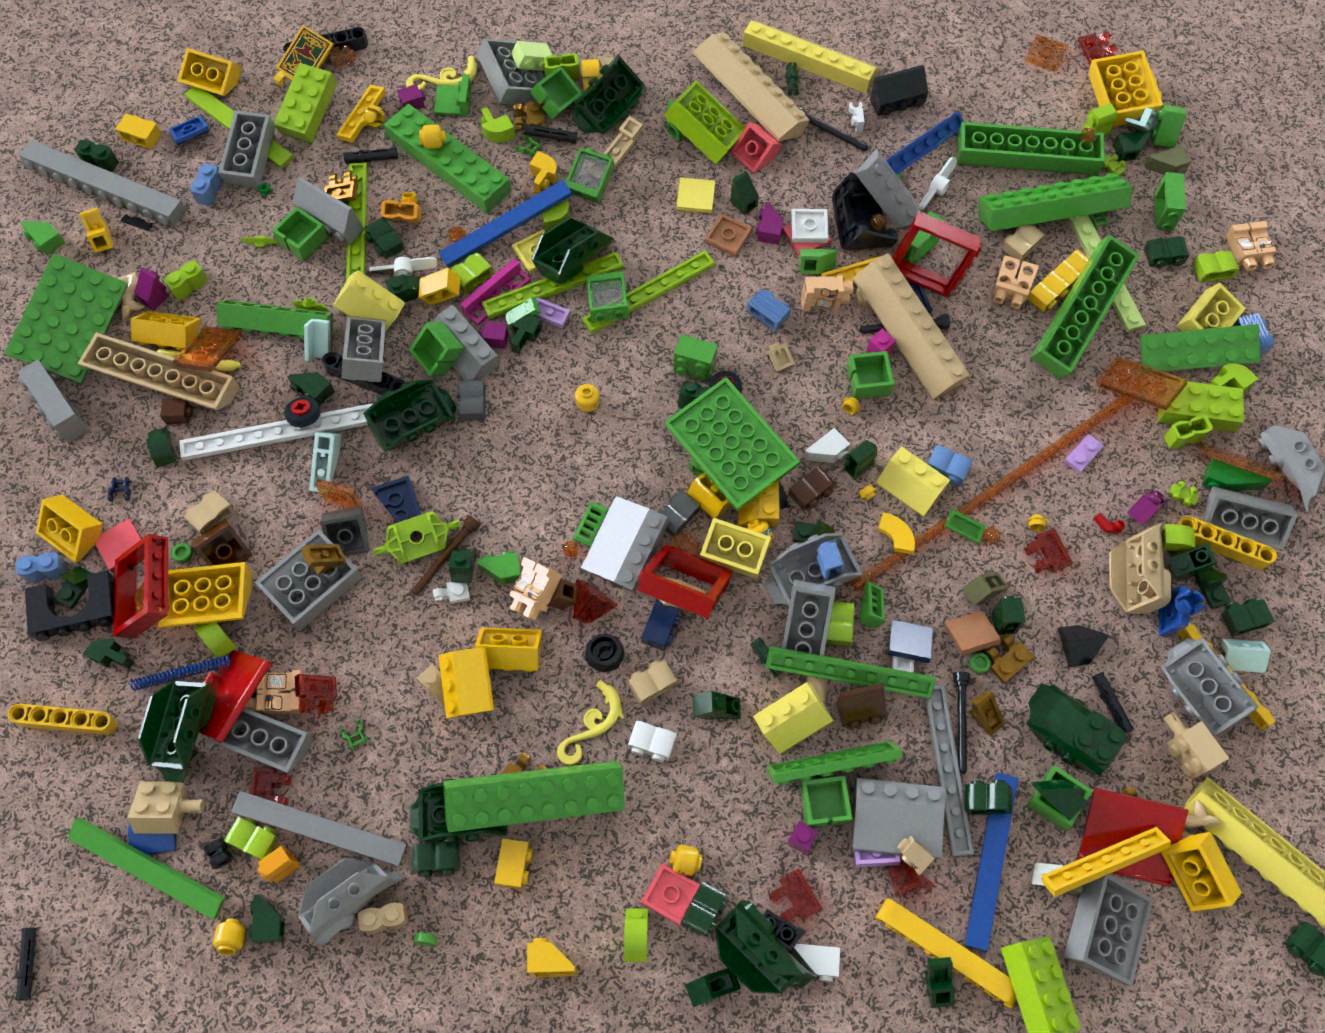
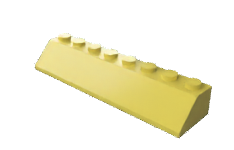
[743,20,880,94]
[1184,776,1325,928]

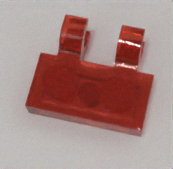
[1078,32,1118,66]
[1024,528,1073,573]
[294,674,337,714]
[249,767,292,806]
[769,868,822,921]

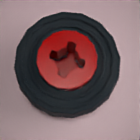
[284,397,321,427]

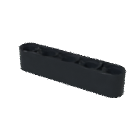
[283,27,368,58]
[322,352,405,395]

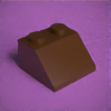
[191,519,252,566]
[836,683,886,729]

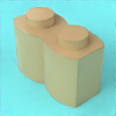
[1002,224,1045,262]
[184,491,234,535]
[629,660,678,705]
[358,903,409,934]

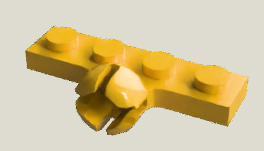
[336,84,387,143]

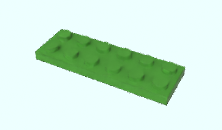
[1140,324,1260,373]
[766,741,903,785]

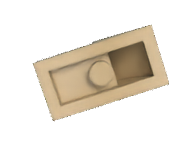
[416,664,445,707]

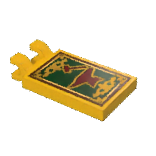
[273,25,334,87]

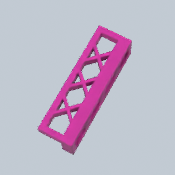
[460,258,531,326]

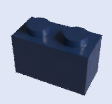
[641,601,681,651]

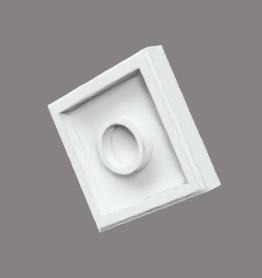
[791,209,829,243]

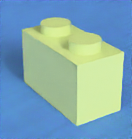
[511,41,552,71]

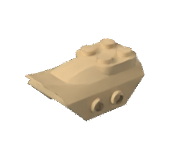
[1109,523,1171,614]

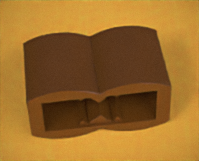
[788,466,835,511]

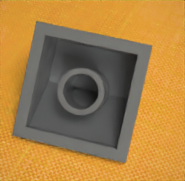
[320,506,370,555]

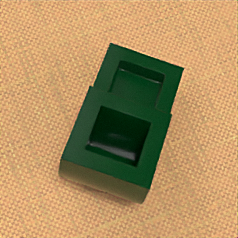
[510,316,543,354]
[146,427,176,468]
[83,639,134,669]
[925,957,955,1008]

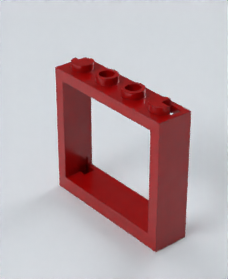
[892,211,982,298]
[113,534,168,639]
[637,545,733,619]

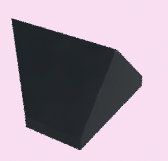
[1058,625,1110,668]

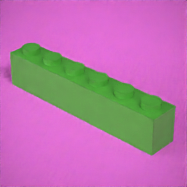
[217,299,333,338]

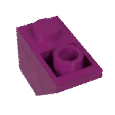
[755,202,783,245]
[134,268,169,311]
[1127,489,1167,526]

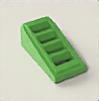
[573,501,608,547]
[860,581,885,628]

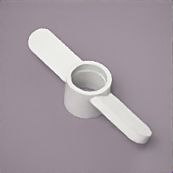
[919,157,957,210]
[369,257,438,277]

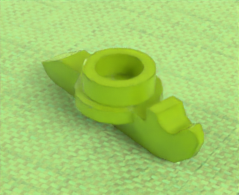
[241,235,278,248]
[292,298,328,312]

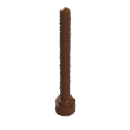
[412,515,481,595]

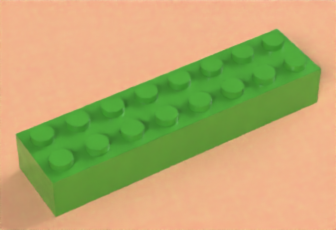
[383,103,511,213]
[957,122,1105,175]
[978,173,1133,231]
[1030,234,1140,379]
[443,761,625,832]

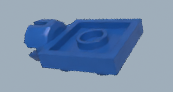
[1159,585,1205,637]

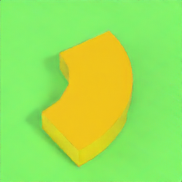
[879,512,915,555]

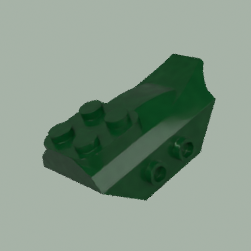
[572,54,645,134]
[532,217,616,284]
[363,380,457,452]
[138,681,216,783]
[1026,683,1127,775]
[410,777,508,844]
[715,900,816,993]

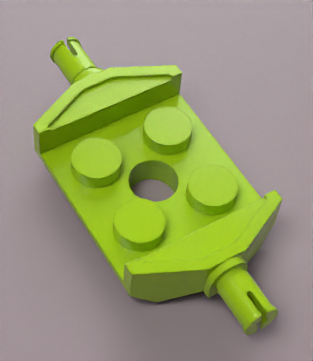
[373,511,461,564]

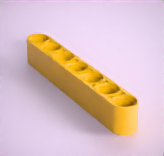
[875,898,1017,1009]

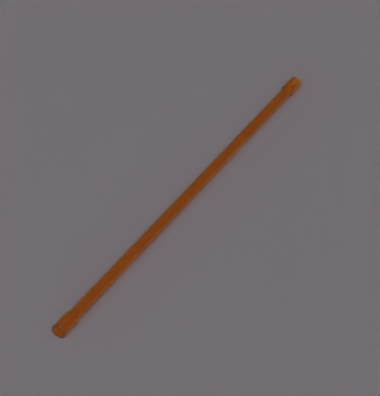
[851,386,1142,591]

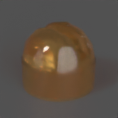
[1081,128,1097,143]
[871,214,887,230]
[983,525,1000,543]
[563,541,578,557]

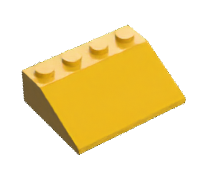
[1088,50,1163,127]
[158,562,252,628]

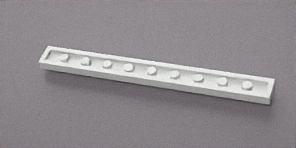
[179,403,373,461]

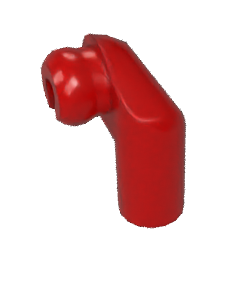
[1093,513,1125,534]

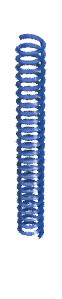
[130,654,230,691]

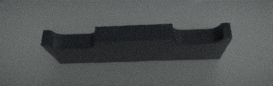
[121,214,153,231]
[779,481,791,509]

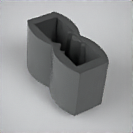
[456,380,486,421]
[658,490,701,538]

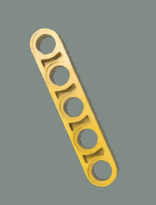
[1176,516,1277,569]
[7,704,118,735]

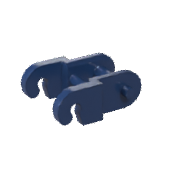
[108,477,131,501]

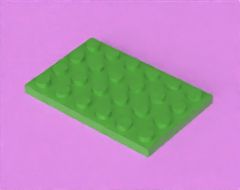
[4,253,128,385]
[664,377,800,511]

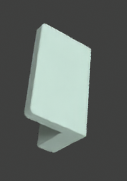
[1125,108,1157,131]
[304,319,331,361]
[1221,638,1271,673]

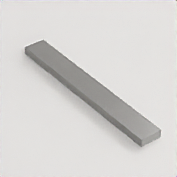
[924,685,974,857]
[231,791,407,866]

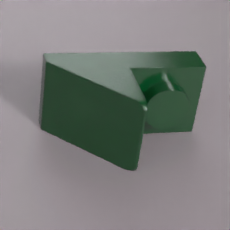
[792,519,835,543]
[53,566,92,610]
[1194,567,1232,610]

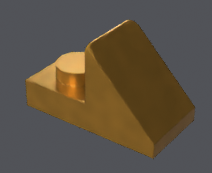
[301,544,346,574]
[969,690,1006,736]

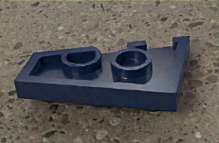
[371,475,422,534]

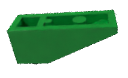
[1201,458,1272,491]

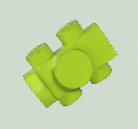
[1102,153,1126,176]
[1168,481,1200,507]

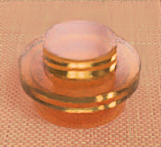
[448,226,467,242]

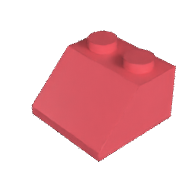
[730,122,783,173]

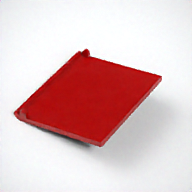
[199,650,272,743]
[1077,787,1189,887]

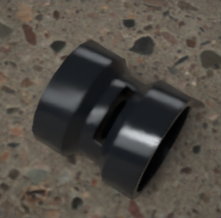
[203,838,233,869]

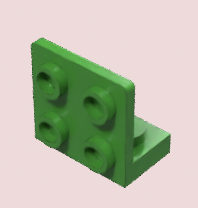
[434,74,472,116]

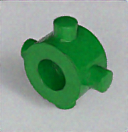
[257,182,273,197]

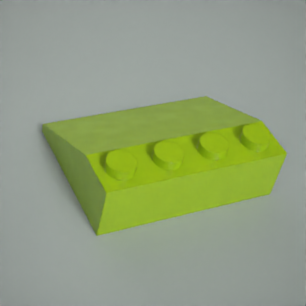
[664,80,746,164]

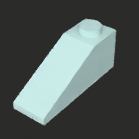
[309,432,342,493]

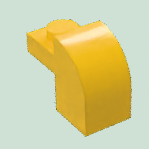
[581,59,600,92]
[529,151,557,194]
[79,207,113,253]

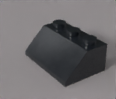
[870,65,928,116]

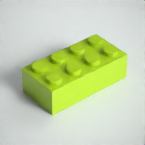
[273,63,338,143]
[1158,378,1244,432]
[1001,936,1081,1033]

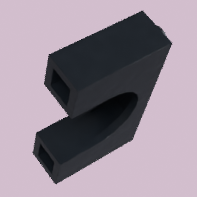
[25,570,114,641]

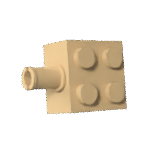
[1163,711,1229,780]
[127,781,205,834]

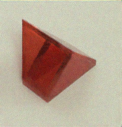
[573,579,618,623]
[886,859,937,898]

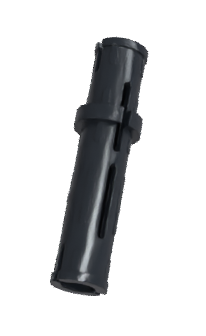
[524,123,578,144]
[343,147,398,164]
[1091,672,1134,734]
[15,927,38,1001]

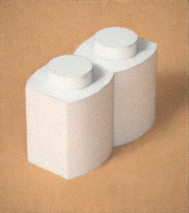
[628,721,677,763]

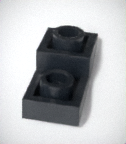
[763,909,804,952]

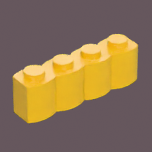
[1027,249,1089,312]

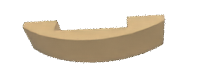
[586,115,643,181]

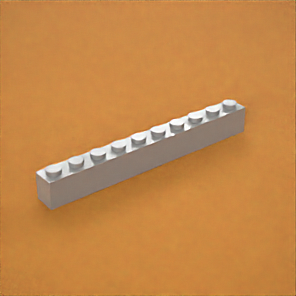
[19,140,186,226]

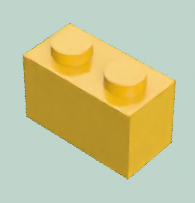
[115,113,162,150]
[418,268,460,305]
[686,472,731,519]
[494,838,533,890]

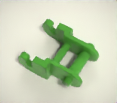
[515,135,542,157]
[1088,212,1109,229]
[339,719,368,751]

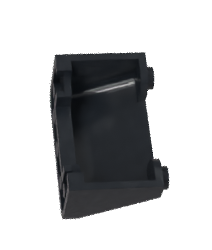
[832,172,898,250]

